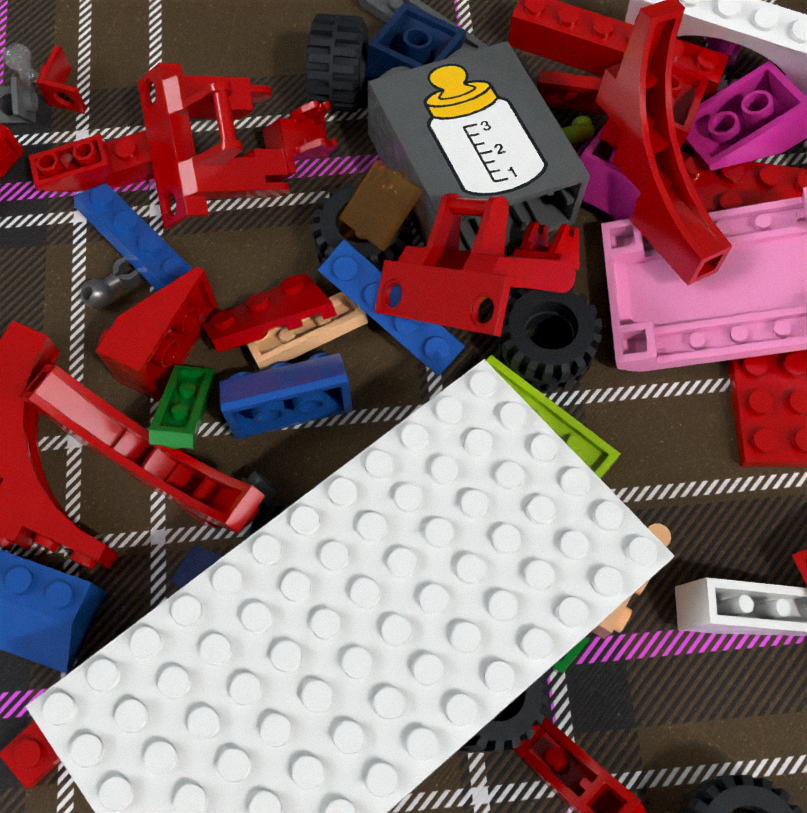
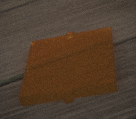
[339,160,423,251]

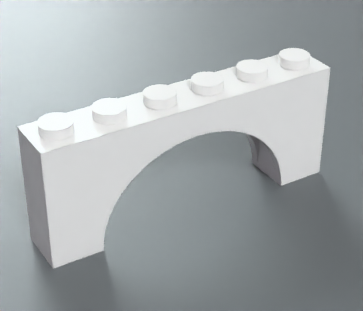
[625,0,807,97]

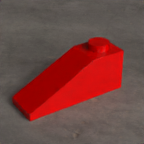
[512,717,647,813]

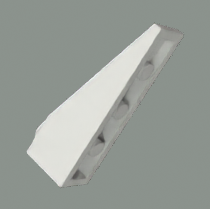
[675,577,807,636]

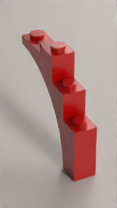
[595,0,732,286]
[0,321,118,570]
[19,364,265,534]

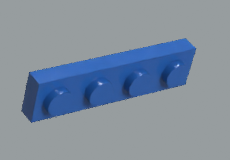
[74,183,192,291]
[318,239,465,376]

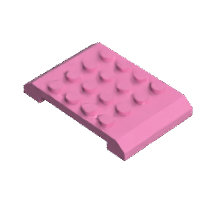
[601,187,807,372]

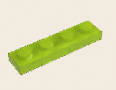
[486,355,621,479]

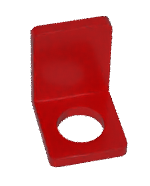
[36,45,87,114]

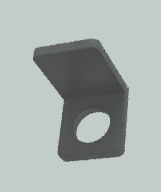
[0,77,38,124]

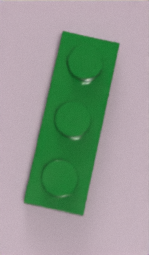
[149,365,215,449]

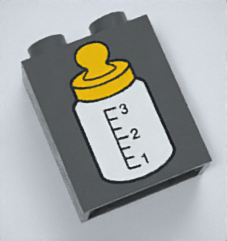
[368,41,590,250]

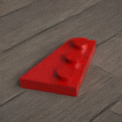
[202,273,337,353]

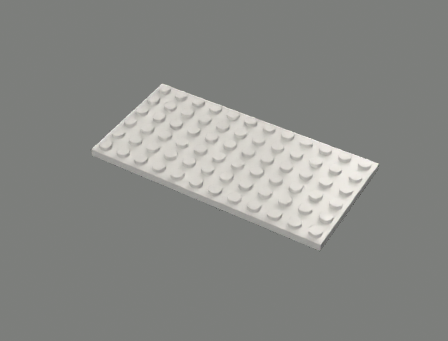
[25,359,675,813]

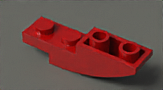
[29,130,155,192]

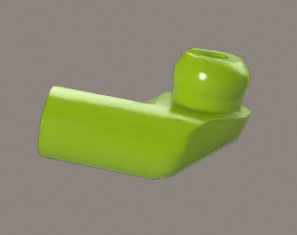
[562,116,595,145]

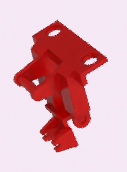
[137,62,338,229]
[374,193,580,337]

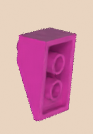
[685,60,807,171]
[580,126,641,221]

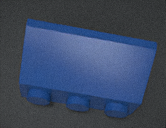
[219,353,353,440]
[0,550,106,674]

